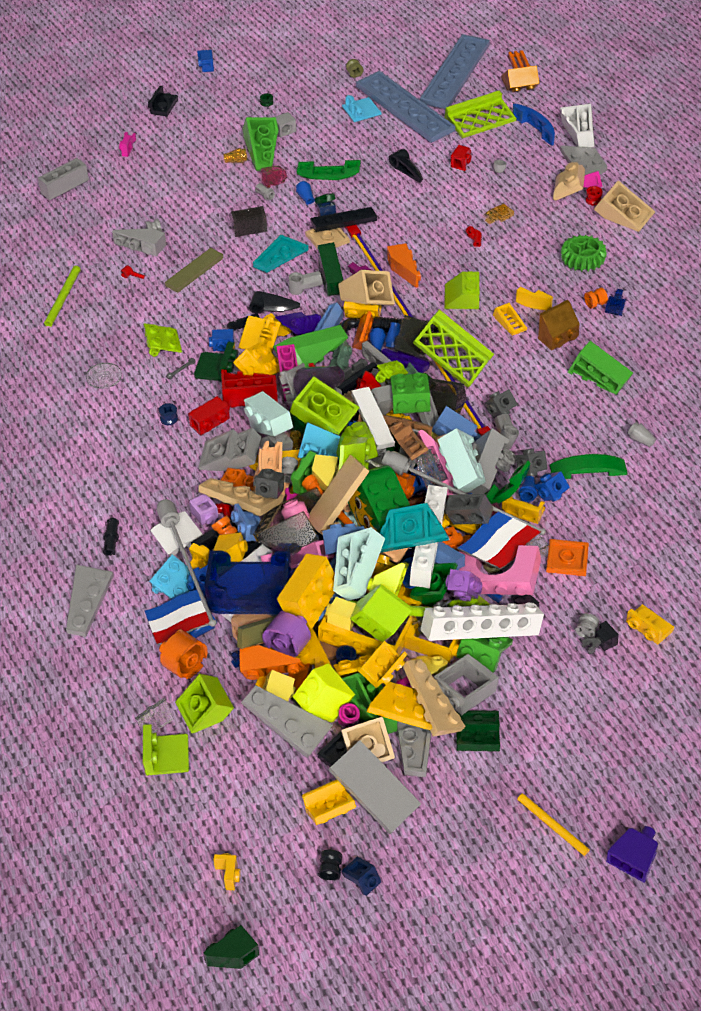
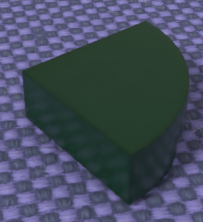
[314,193,336,204]

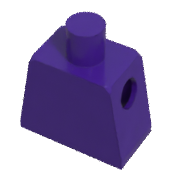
[606,826,659,883]

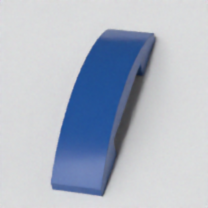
[513,103,555,146]

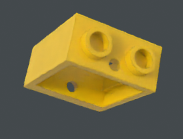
[404,616,461,663]

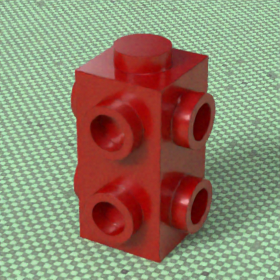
[188,396,230,435]

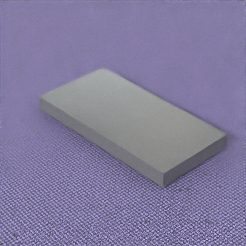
[328,740,421,834]

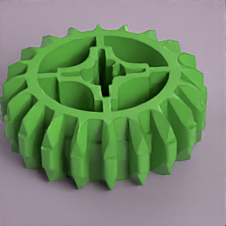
[561,234,607,272]

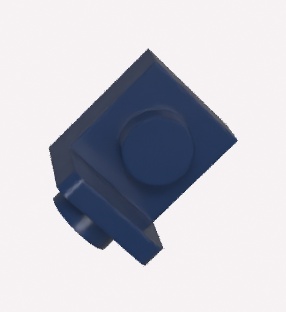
[317,201,336,216]
[341,856,381,896]

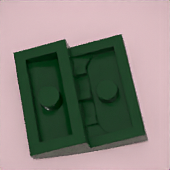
[456,711,500,751]

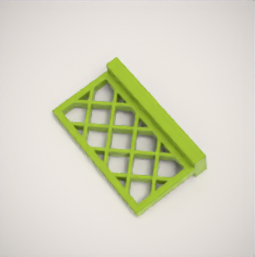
[444,90,516,139]
[413,309,494,388]

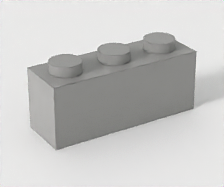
[38,158,89,200]

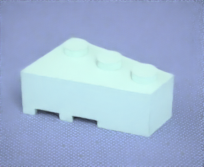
[244,391,293,436]
[438,428,486,493]
[333,527,385,601]

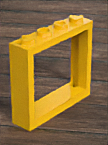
[318,590,422,656]

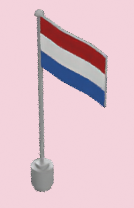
[381,450,546,569]
[144,499,217,645]

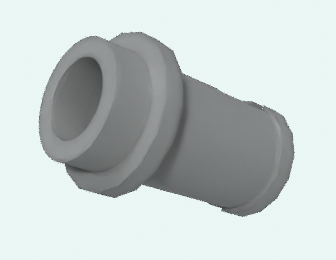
[255,183,275,200]

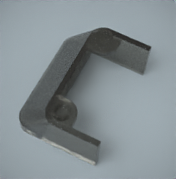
[253,487,322,555]

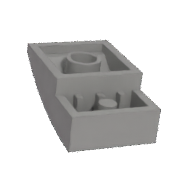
[198,428,261,471]

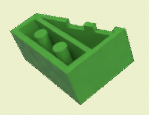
[567,341,633,395]
[342,673,397,734]

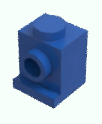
[197,49,214,72]
[209,329,235,352]

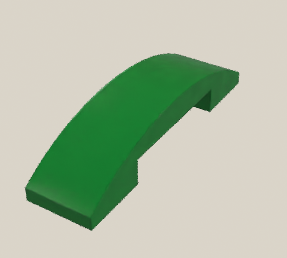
[297,160,361,180]
[550,454,628,479]
[485,460,531,505]

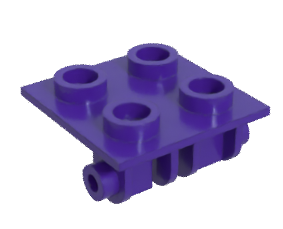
[275,312,321,335]

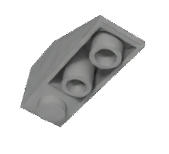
[112,228,166,256]

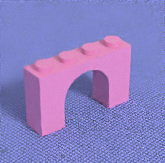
[459,544,541,596]

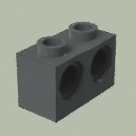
[444,494,493,524]

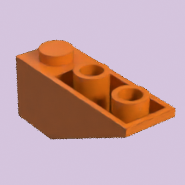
[387,243,421,288]
[240,645,306,680]

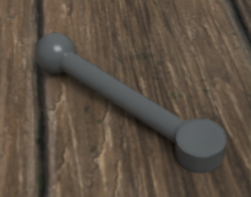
[166,358,196,379]

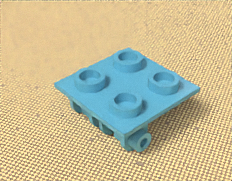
[342,95,382,122]
[298,423,340,460]
[149,554,190,599]

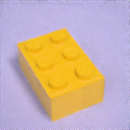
[277,553,335,630]

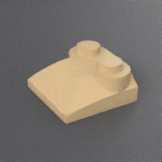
[553,162,585,200]
[341,716,395,762]

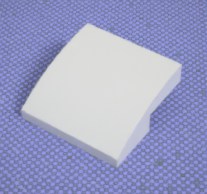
[150,511,203,556]

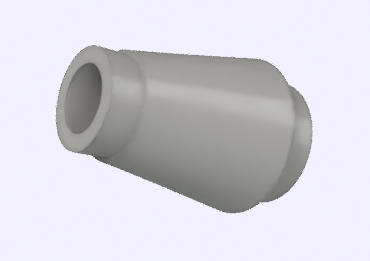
[628,422,656,447]

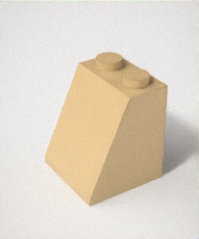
[338,270,395,306]

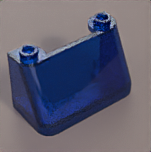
[204,551,291,614]

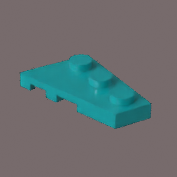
[253,235,309,273]

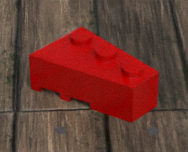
[221,369,278,408]

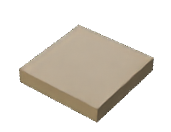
[305,228,350,250]

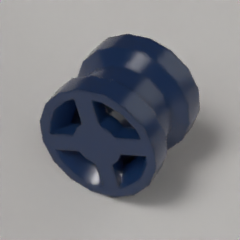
[159,403,178,426]

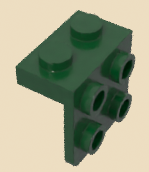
[194,342,238,381]

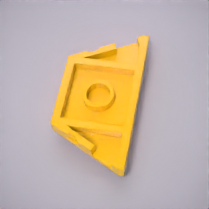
[367,682,433,730]

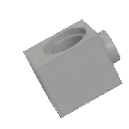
[275,112,296,138]

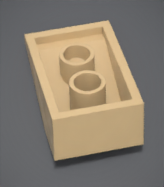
[594,180,655,232]

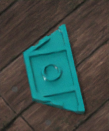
[380,503,449,553]

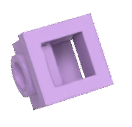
[189,494,218,525]

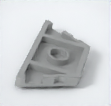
[560,145,607,175]

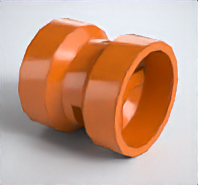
[584,287,608,309]
[211,515,238,535]

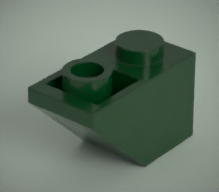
[203,925,259,969]

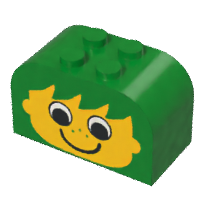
[348,465,410,534]

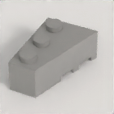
[469,428,509,494]

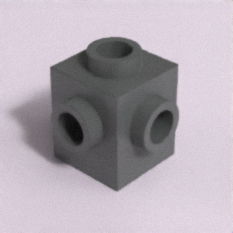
[485,389,518,419]
[516,448,548,476]
[253,469,284,499]

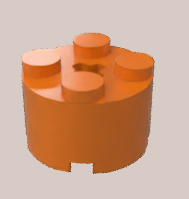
[159,630,208,679]

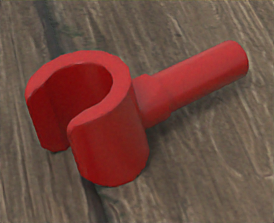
[121,265,145,279]

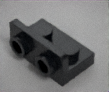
[148,86,178,117]

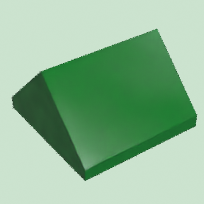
[409,563,458,607]

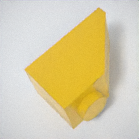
[210,533,248,574]

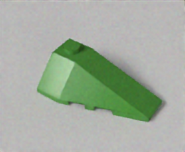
[242,117,278,171]
[273,325,348,373]

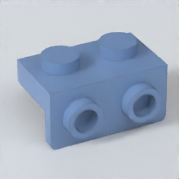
[231,504,268,541]

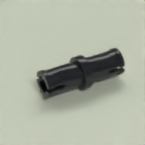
[103,518,119,556]

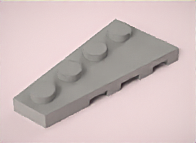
[397,721,432,777]

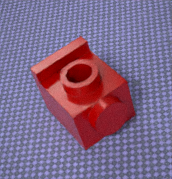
[451,145,472,171]

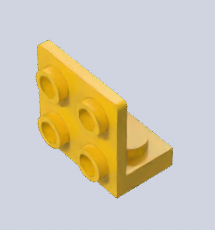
[233,342,280,376]

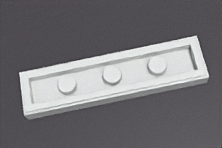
[351,387,395,450]

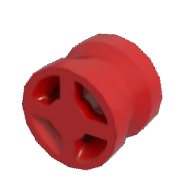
[585,186,603,206]

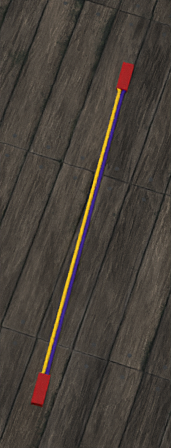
[345,225,490,436]

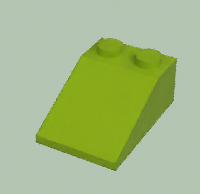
[290,376,360,435]

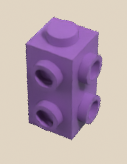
[446,569,482,601]

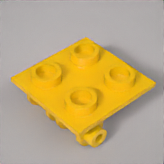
[238,316,281,352]

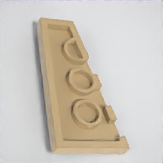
[199,478,284,516]
[403,659,466,737]

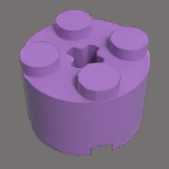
[262,611,311,657]

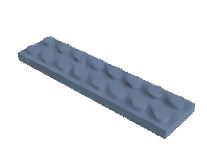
[420,34,490,109]
[356,71,455,143]

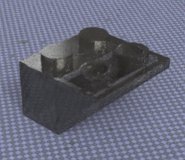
[229,206,267,237]
[394,315,435,358]
[429,378,467,416]

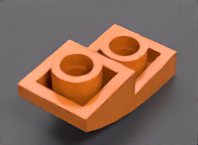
[221,468,254,491]

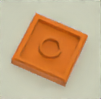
[546,539,589,576]

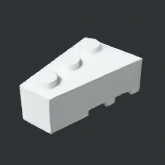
[560,104,594,148]

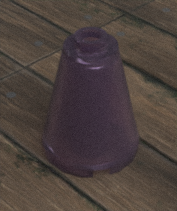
[293,366,345,395]

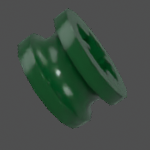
[260,93,274,107]

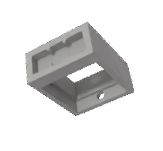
[434,654,499,715]

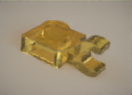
[485,203,514,224]

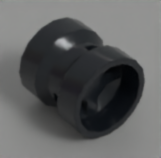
[318,849,343,881]

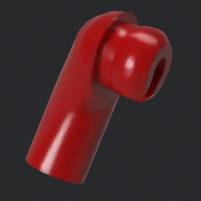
[466,226,482,247]
[215,502,233,518]

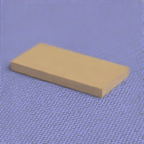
[308,455,369,535]

